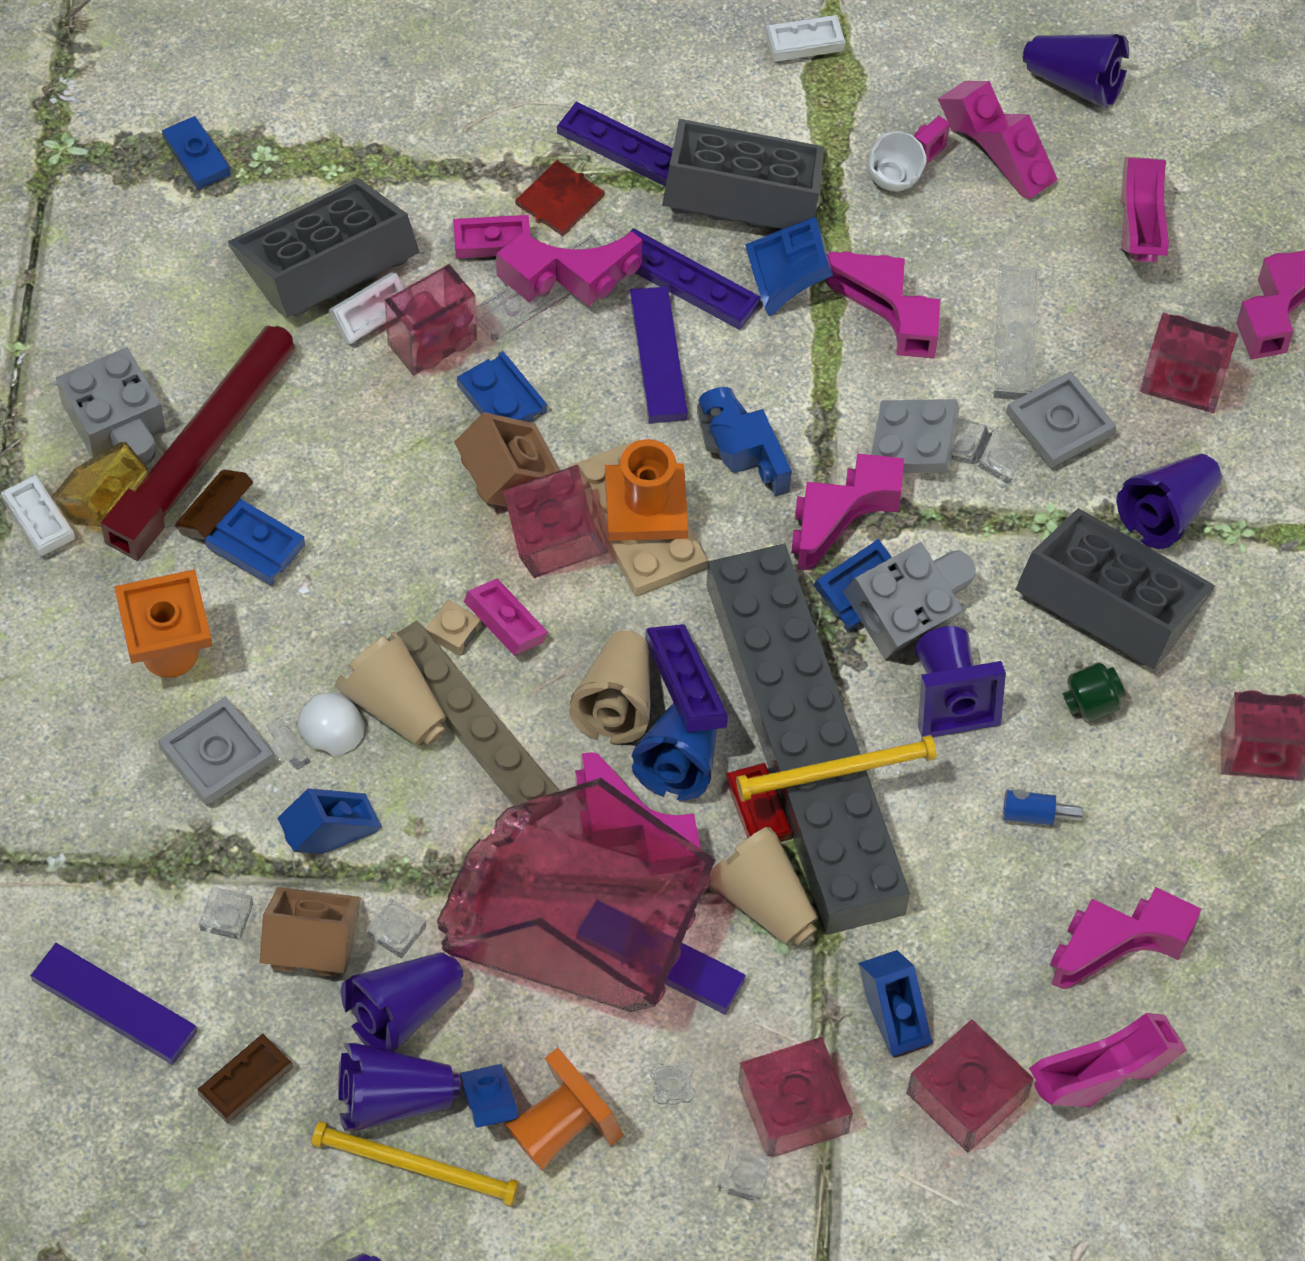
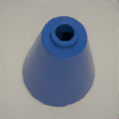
[631,703,717,801]

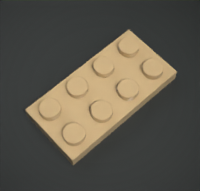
[568,439,708,597]

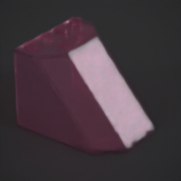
[437,778,715,1012]

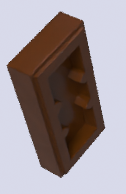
[174,469,254,539]
[197,1033,293,1124]

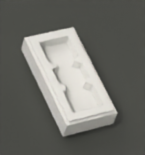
[766,15,845,62]
[329,272,413,344]
[0,475,75,557]

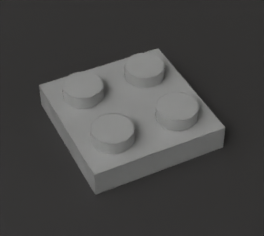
[1006,371,1116,468]
[871,399,960,473]
[158,696,275,806]

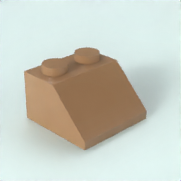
[454,412,567,508]
[259,887,361,976]

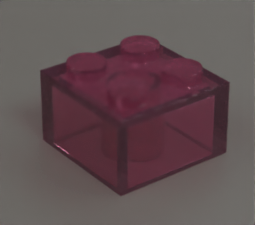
[385,264,477,376]
[1140,312,1238,414]
[503,464,608,578]
[1221,690,1305,781]
[906,1019,1034,1153]
[738,1037,853,1159]

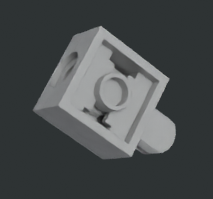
[56,347,165,468]
[843,542,976,660]

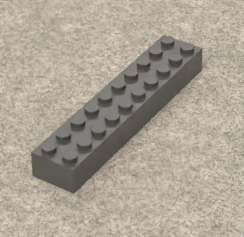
[706,543,910,935]

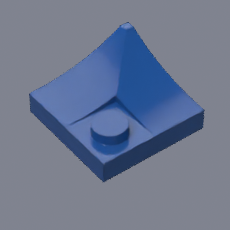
[745,217,833,316]

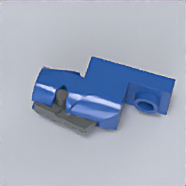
[697,387,792,496]

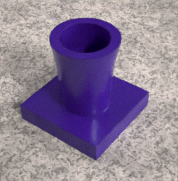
[915,626,1006,737]

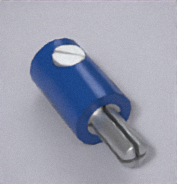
[1003,789,1084,826]

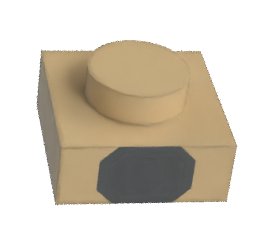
[425,600,482,656]

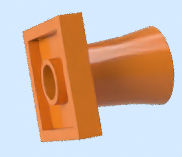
[605,439,688,541]
[114,569,213,678]
[504,1047,624,1171]

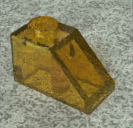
[51,442,149,527]

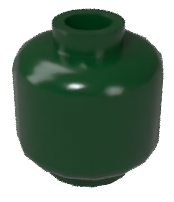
[1062,662,1126,722]

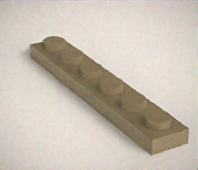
[387,620,561,823]

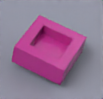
[914,115,950,166]

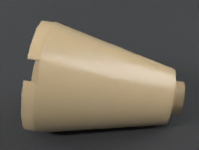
[335,631,446,746]
[569,631,651,744]
[705,827,818,946]

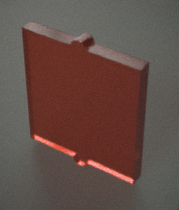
[515,160,605,236]

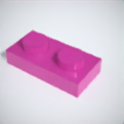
[453,215,530,258]
[464,578,548,656]

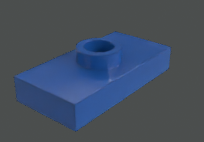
[162,116,231,190]
[459,1064,518,1128]

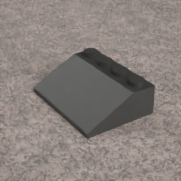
[662,119,824,230]
[228,178,420,318]
[1015,508,1215,669]

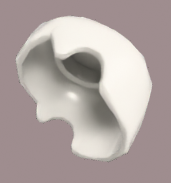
[866,131,927,192]
[297,692,365,757]

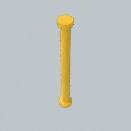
[736,735,937,801]
[311,1120,520,1207]

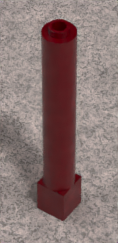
[101,326,295,561]

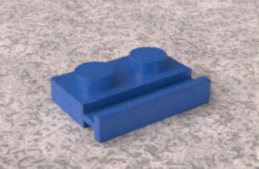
[457,351,547,422]
[205,499,305,585]
[813,539,892,631]

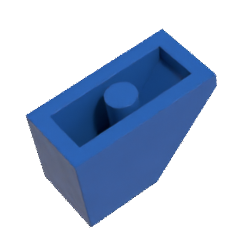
[277,788,382,854]
[858,950,932,1056]

